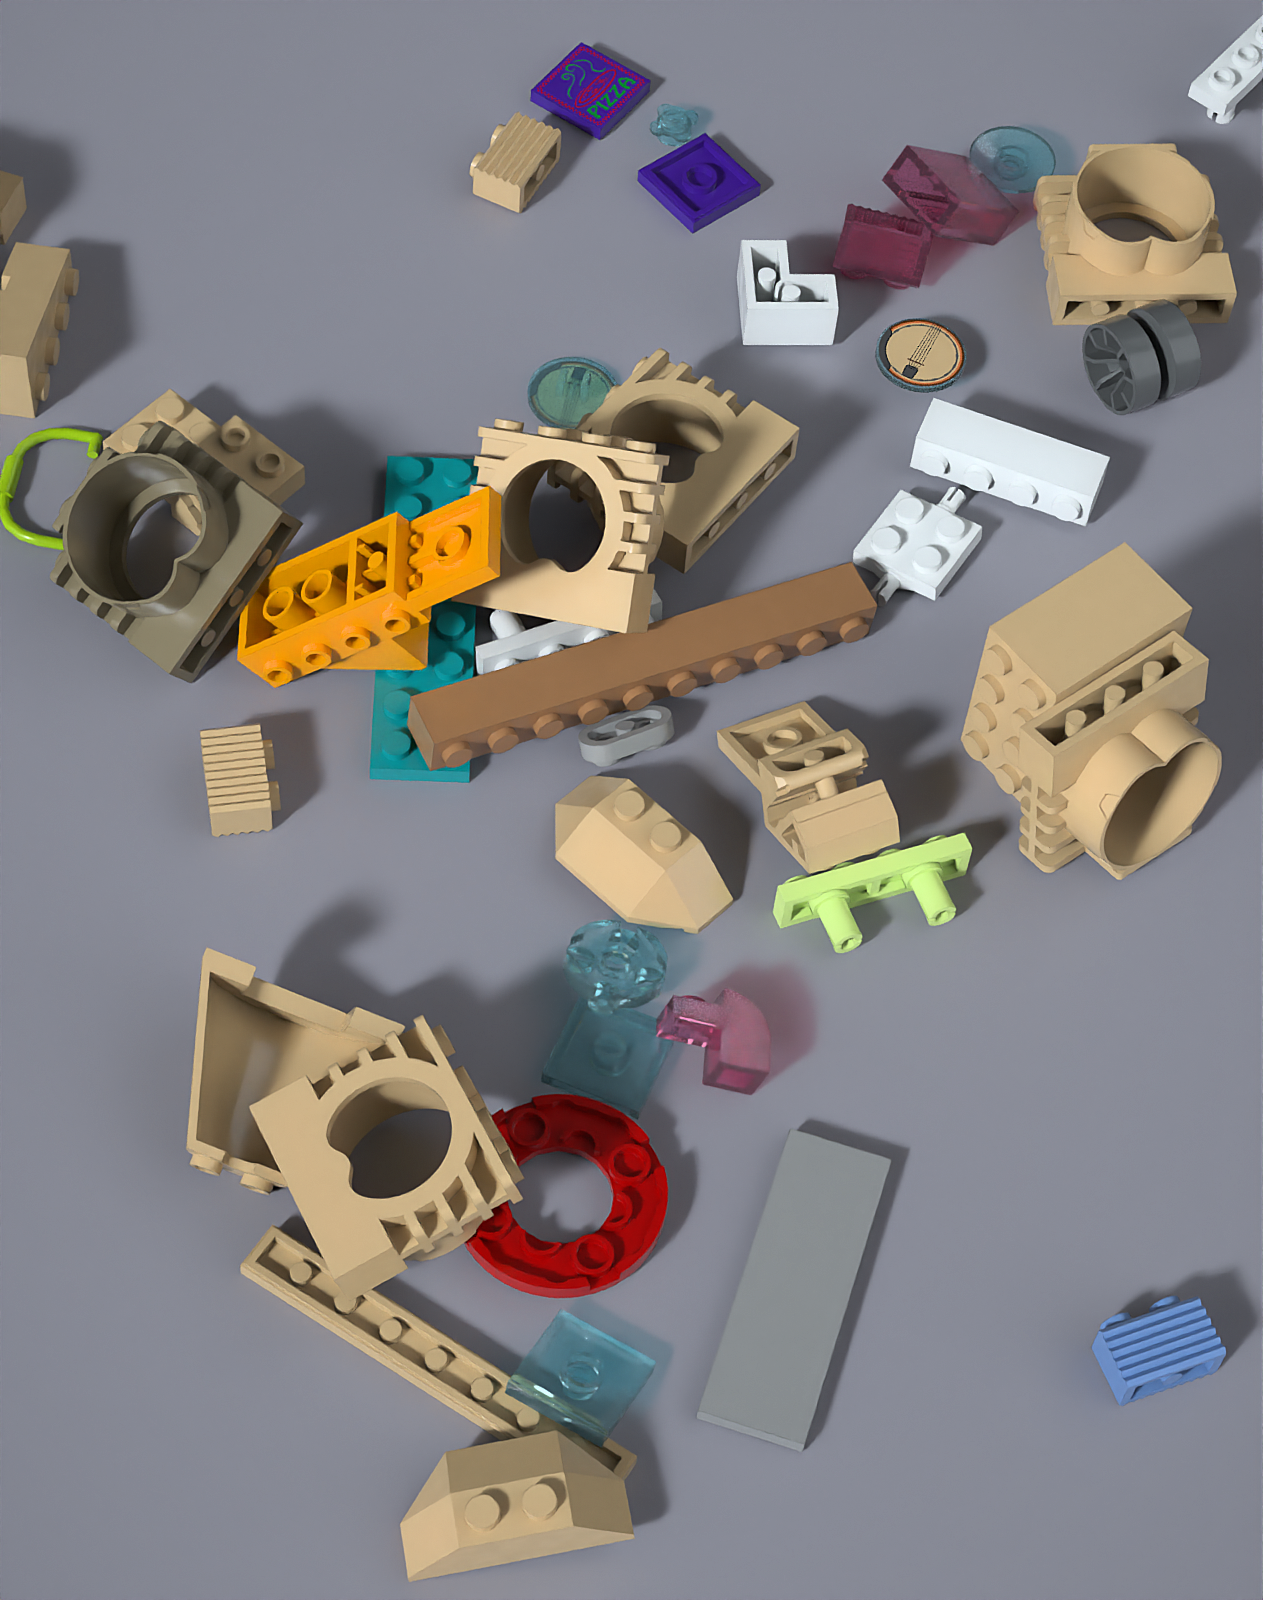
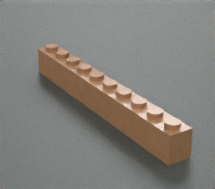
[407,562,878,771]

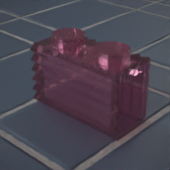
[832,203,934,290]

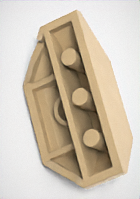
[555,775,733,934]
[400,1430,635,1582]

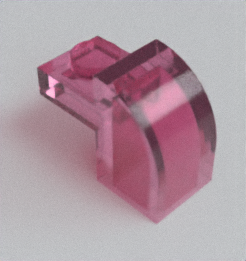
[656,988,771,1095]

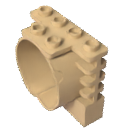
[1033,143,1237,325]
[547,348,800,574]
[451,418,670,633]
[1018,631,1222,880]
[249,1014,525,1301]

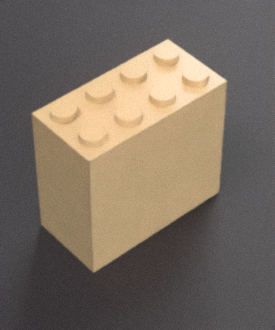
[961,542,1193,803]

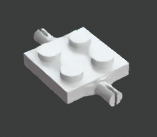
[853,487,982,607]

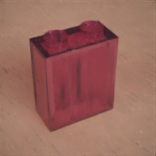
[882,145,1020,246]

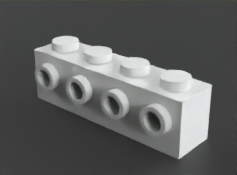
[910,398,1110,526]

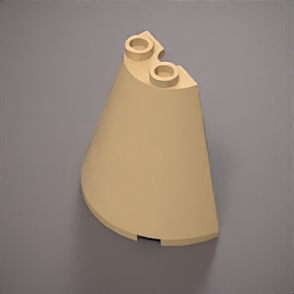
[186,947,405,1195]

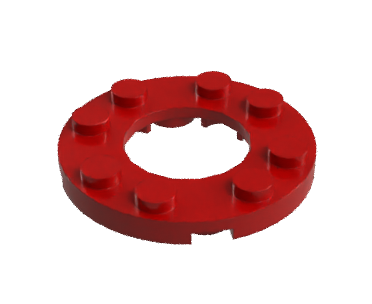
[464,1094,668,1298]

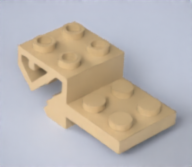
[102,389,305,536]
[717,701,900,874]

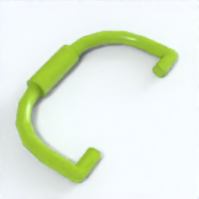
[0,428,103,550]

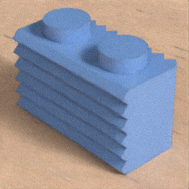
[1091,1296,1226,1406]

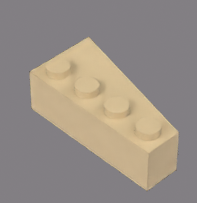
[0,242,79,418]

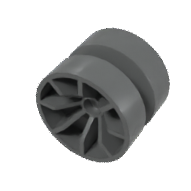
[1082,299,1201,415]

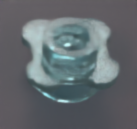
[650,104,699,147]

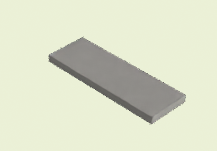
[696,1128,892,1452]

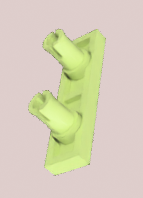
[773,832,973,953]

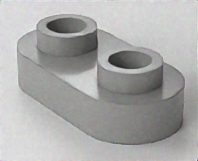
[578,705,675,767]

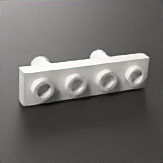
[1188,15,1263,124]
[475,589,662,676]

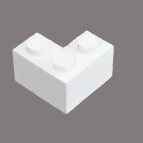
[737,240,839,345]

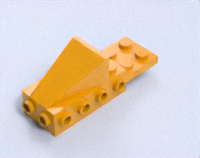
[237,486,501,688]

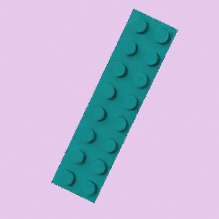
[370,456,479,783]

